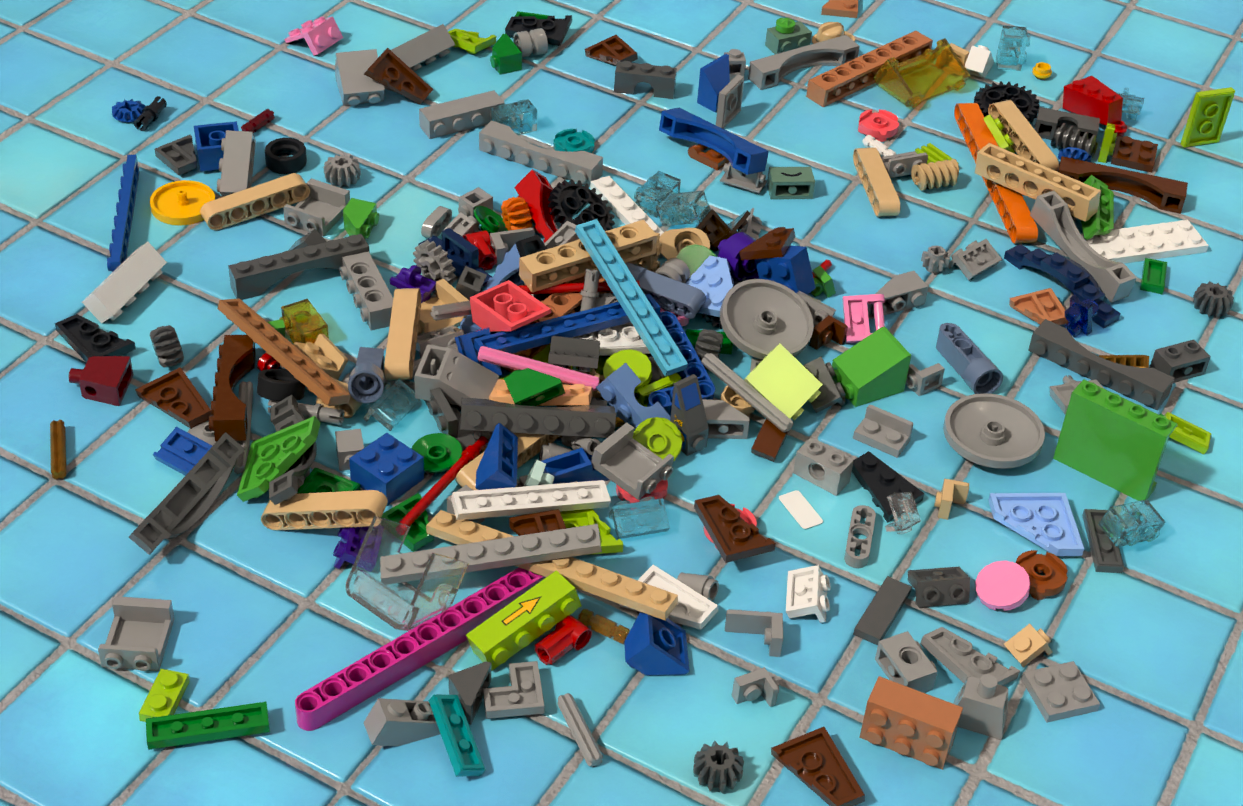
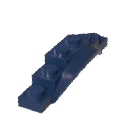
[1004,244,1121,328]

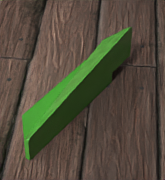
[1081,175,1114,240]

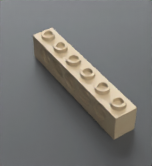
[975,143,1101,222]
[519,220,657,293]

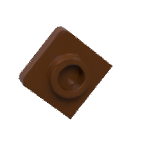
[809,315,848,350]

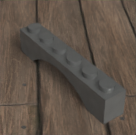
[228,234,370,300]
[1028,319,1175,410]
[460,398,616,438]

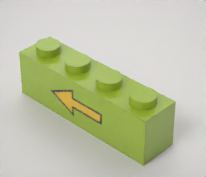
[466,570,582,671]

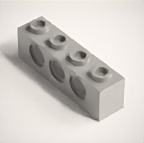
[340,251,393,330]

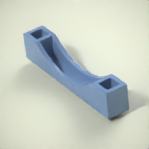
[460,244,524,334]

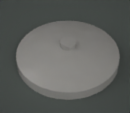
[720,279,814,360]
[943,393,1045,469]

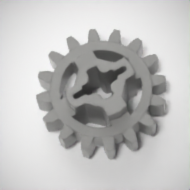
[413,240,456,284]

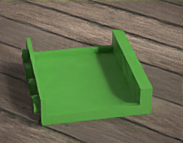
[1053,379,1177,503]

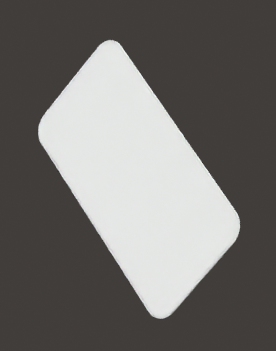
[779,490,823,529]

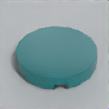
[553,129,595,153]

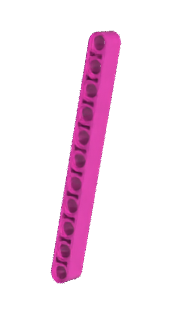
[295,567,546,731]

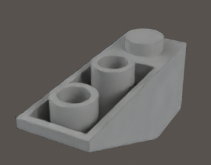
[867,271,928,319]
[363,698,440,746]

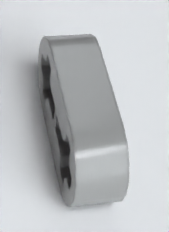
[421,206,452,238]

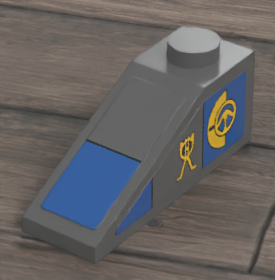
[670,374,709,456]

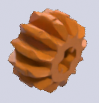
[501,197,532,231]

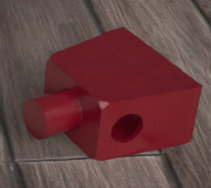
[69,356,133,406]

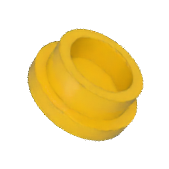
[1032,62,1052,79]

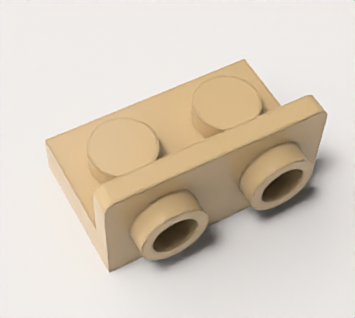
[294,334,348,380]

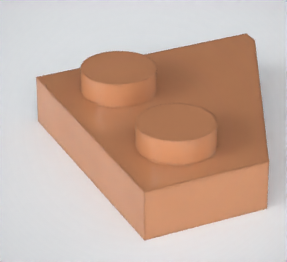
[821,0,858,18]
[1009,288,1069,325]

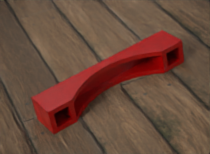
[514,169,558,243]

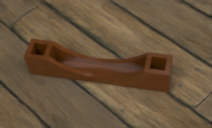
[1058,156,1188,214]
[209,335,256,441]

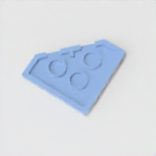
[685,256,734,317]
[988,493,1084,556]

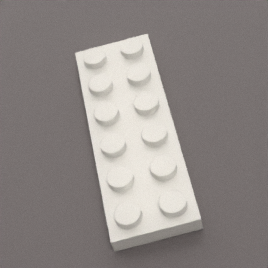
[1081,220,1209,263]

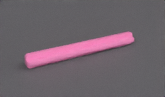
[478,346,599,391]

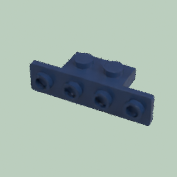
[418,228,492,287]

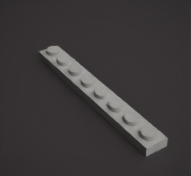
[380,524,602,585]

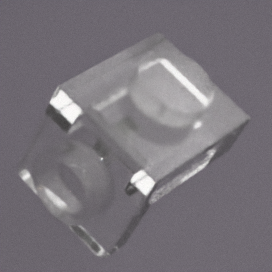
[885,492,921,534]

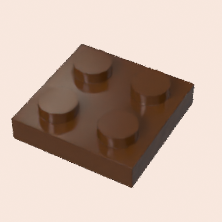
[1111,136,1158,173]

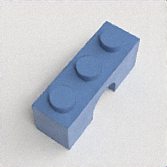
[596,363,671,431]

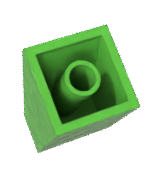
[832,326,911,407]

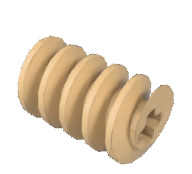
[911,159,959,191]

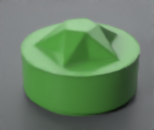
[775,18,795,34]

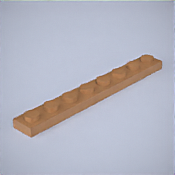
[217,298,351,406]

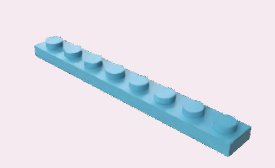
[575,219,688,377]

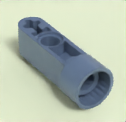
[626,262,706,319]
[936,323,1003,394]
[348,347,385,403]

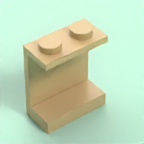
[418,279,469,335]

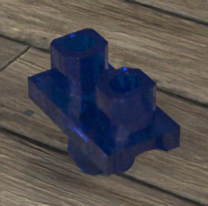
[1065,294,1098,338]

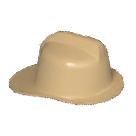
[812,22,855,44]
[659,228,710,260]

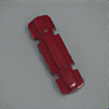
[241,109,275,133]

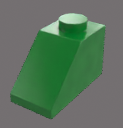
[490,34,522,75]
[504,368,565,406]

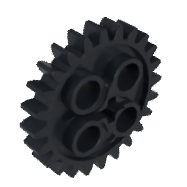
[974,81,1040,122]
[548,179,615,231]

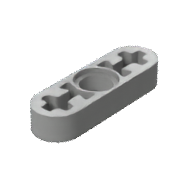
[844,505,876,568]

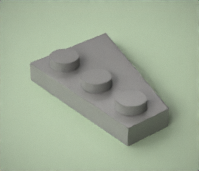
[920,627,1020,686]

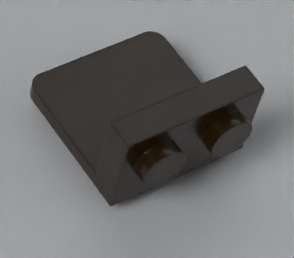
[694,209,751,252]

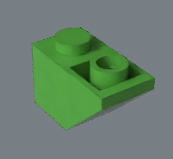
[343,198,379,239]

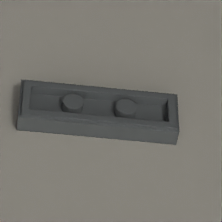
[1082,509,1124,573]
[853,576,912,645]

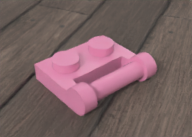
[842,294,885,344]

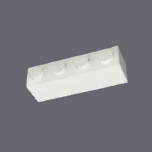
[82,242,167,324]

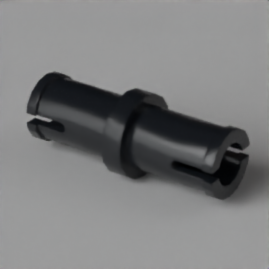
[134,96,167,131]

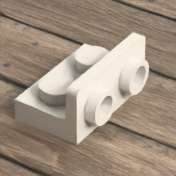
[785,565,831,623]

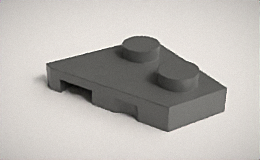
[155,135,197,175]

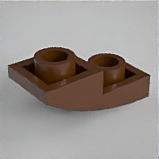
[751,418,788,462]

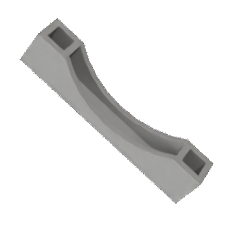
[748,35,860,90]
[479,120,603,187]
[1030,190,1137,303]

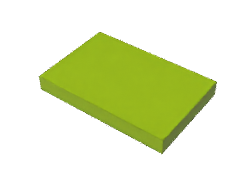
[1180,87,1235,148]

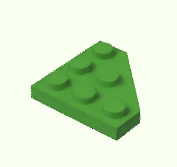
[237,416,321,502]

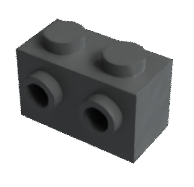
[1150,339,1211,383]

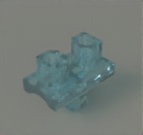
[1116,88,1144,120]

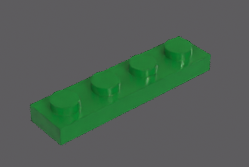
[146,702,270,750]

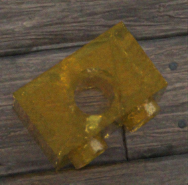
[279,299,329,344]

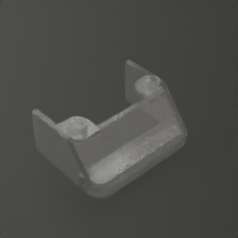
[346,516,469,631]

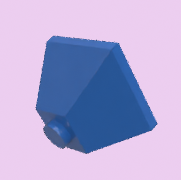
[697,54,730,113]
[624,612,690,676]

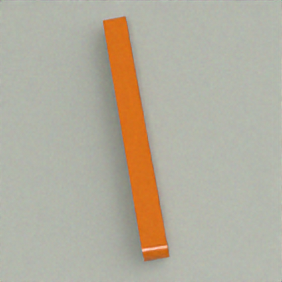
[954,103,1038,244]

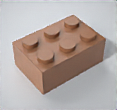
[859,676,963,770]

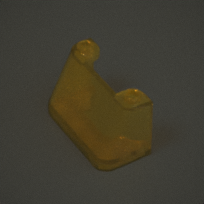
[873,38,970,108]

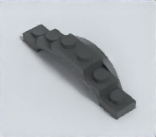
[269,395,317,505]
[129,432,245,555]

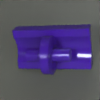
[390,265,436,303]

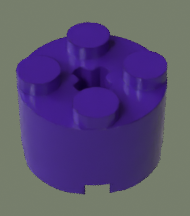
[718,232,759,281]

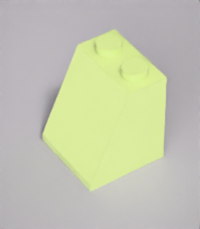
[744,343,823,420]

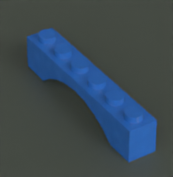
[659,108,769,175]

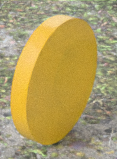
[150,180,216,226]

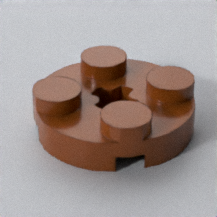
[1016,550,1068,600]

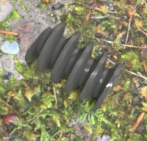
[1050,123,1098,158]

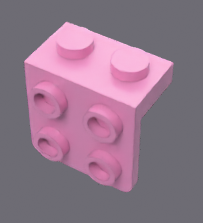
[284,16,343,56]

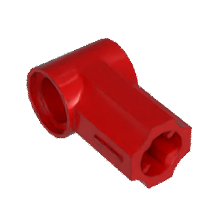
[463,230,497,271]
[535,615,592,665]

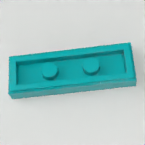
[428,695,486,777]

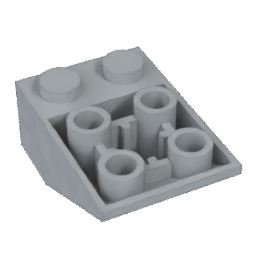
[414,344,499,406]

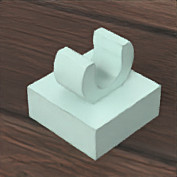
[524,460,555,486]

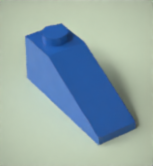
[475,423,518,490]

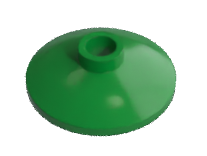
[474,206,508,235]
[411,433,462,472]

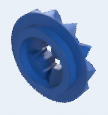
[112,99,145,122]
[1058,147,1092,162]

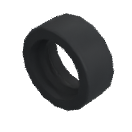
[265,138,307,174]
[257,369,305,401]

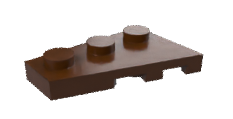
[364,48,433,104]
[135,367,212,428]
[694,495,776,563]
[771,727,865,806]

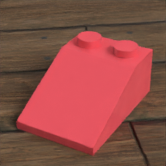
[470,280,551,332]

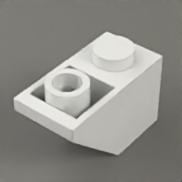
[964,45,994,78]

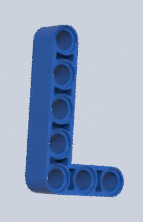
[647,311,715,417]

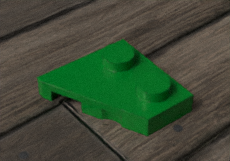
[379,493,434,552]

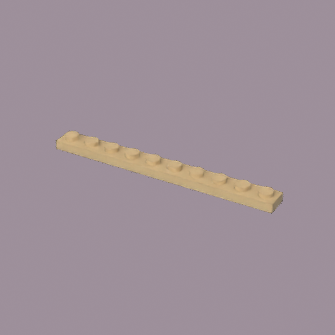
[426,510,678,620]

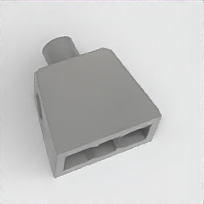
[953,674,1008,740]

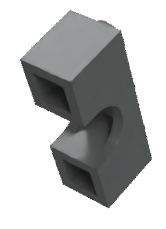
[614,61,677,99]
[1035,107,1100,140]

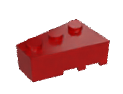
[1063,76,1123,125]

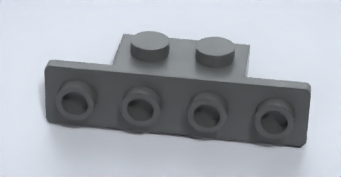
[424,388,481,454]

